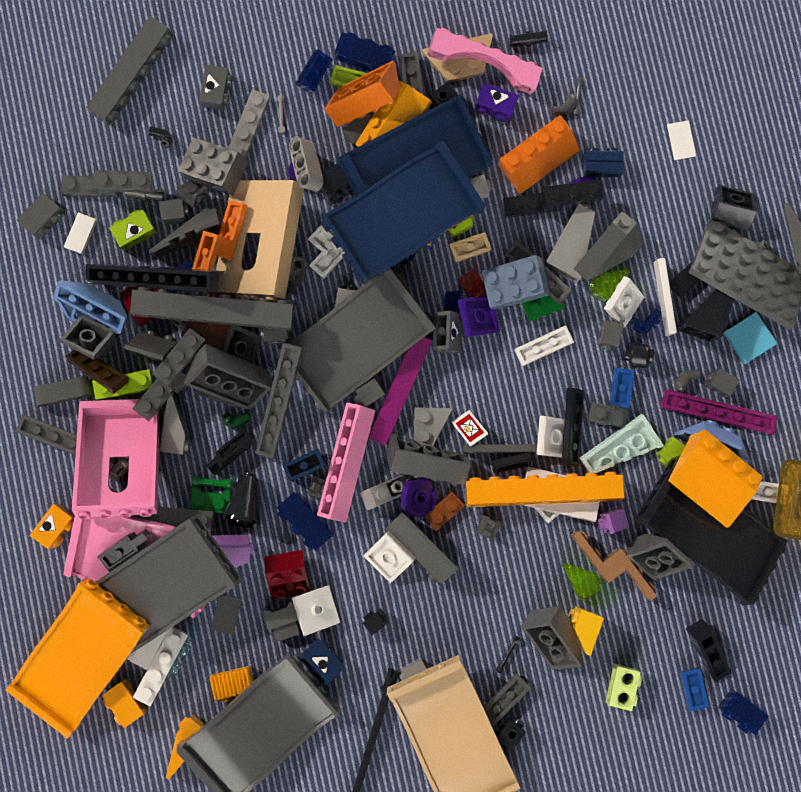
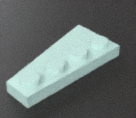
[579,414,664,473]

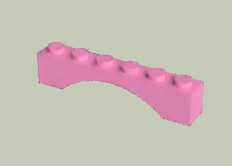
[427,28,543,94]

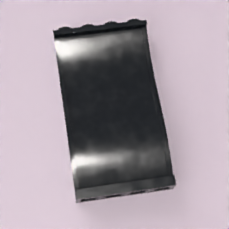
[634,455,788,606]

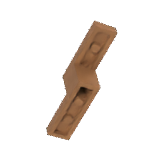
[570,530,657,601]

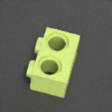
[605,664,642,711]

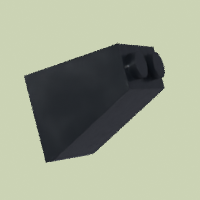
[676,288,734,342]

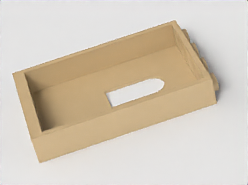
[216,180,304,302]

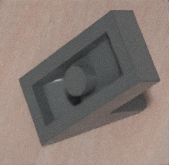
[587,402,629,428]

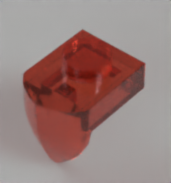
[457,269,486,297]

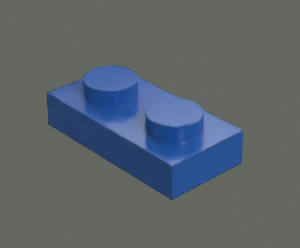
[609,368,635,409]
[679,667,709,711]

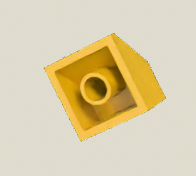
[568,606,604,656]

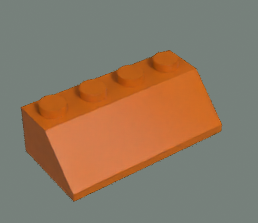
[324,61,400,127]
[498,115,580,195]

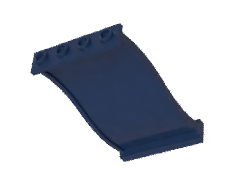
[337,95,494,196]
[321,140,485,285]

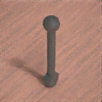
[572,77,584,115]

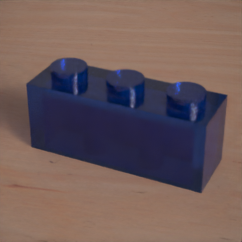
[334,32,395,72]
[277,492,334,551]

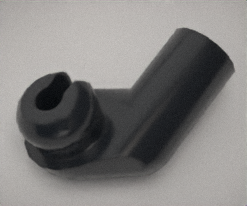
[149,126,173,148]

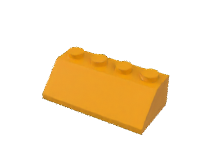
[355,80,433,147]

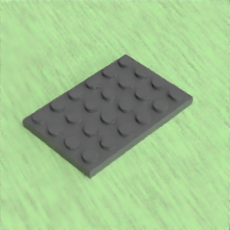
[689,218,801,330]

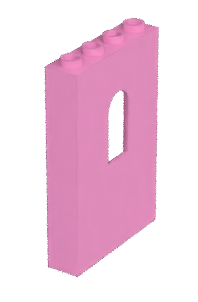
[72,399,161,519]

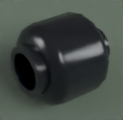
[625,343,654,369]

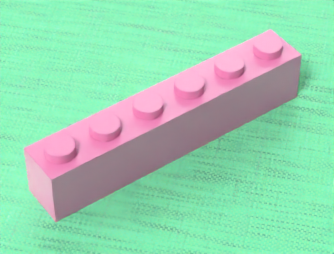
[317,403,375,523]

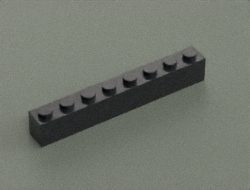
[86,264,225,292]

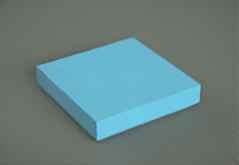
[723,312,777,364]

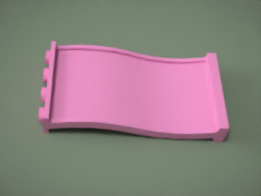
[63,516,218,618]

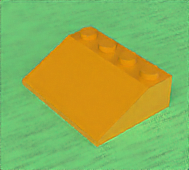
[668,429,763,528]

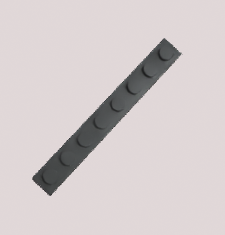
[130,287,293,330]

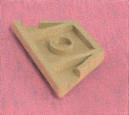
[422,33,493,83]

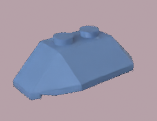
[53,280,127,334]
[674,420,751,465]

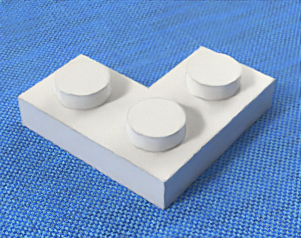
[308,226,344,279]

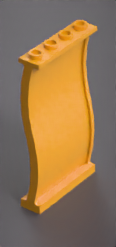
[5,577,150,739]

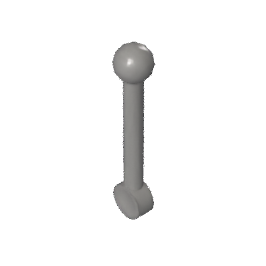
[277,95,286,134]

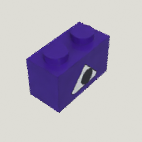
[475,83,519,122]

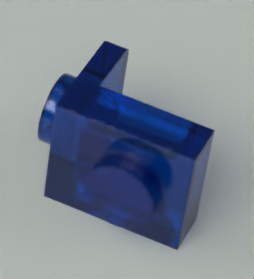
[630,309,662,334]

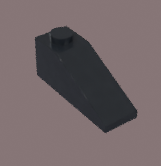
[686,619,732,682]

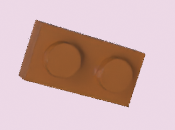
[424,491,465,531]

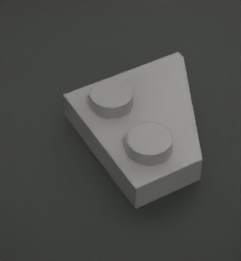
[414,407,451,446]

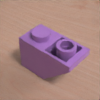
[597,508,629,534]

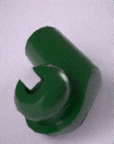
[222,412,252,429]

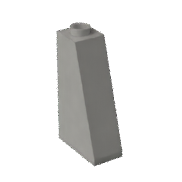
[544,203,595,284]

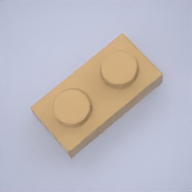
[449,232,492,263]

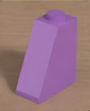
[213,535,254,568]

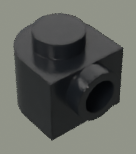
[362,609,387,636]

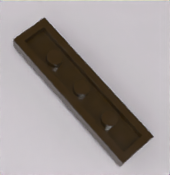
[65,350,129,394]

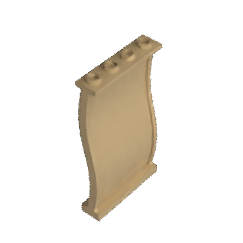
[387,655,520,792]

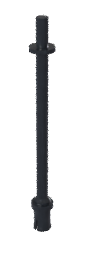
[352,668,400,792]

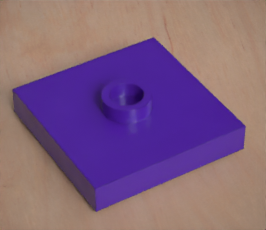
[458,296,500,338]

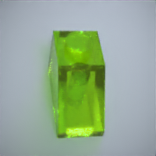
[588,268,631,304]
[561,562,602,600]

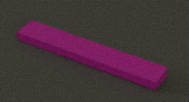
[368,337,433,446]
[660,389,778,435]

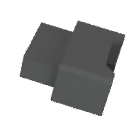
[262,601,300,642]

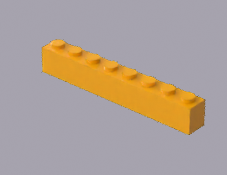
[465,472,624,507]

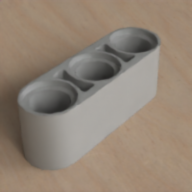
[289,136,323,192]

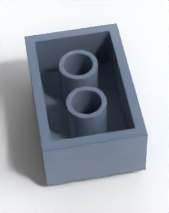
[482,255,551,310]

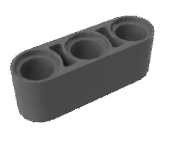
[34,376,92,407]

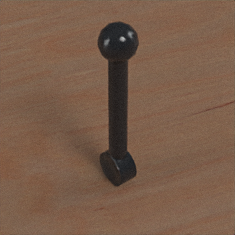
[496,636,520,673]

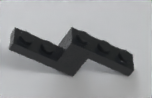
[503,180,603,218]

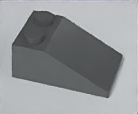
[124,330,177,363]
[626,534,695,580]
[521,606,584,670]

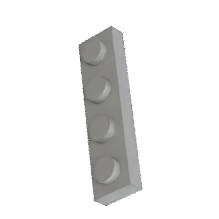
[228,89,270,158]

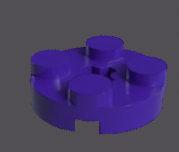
[401,478,437,517]

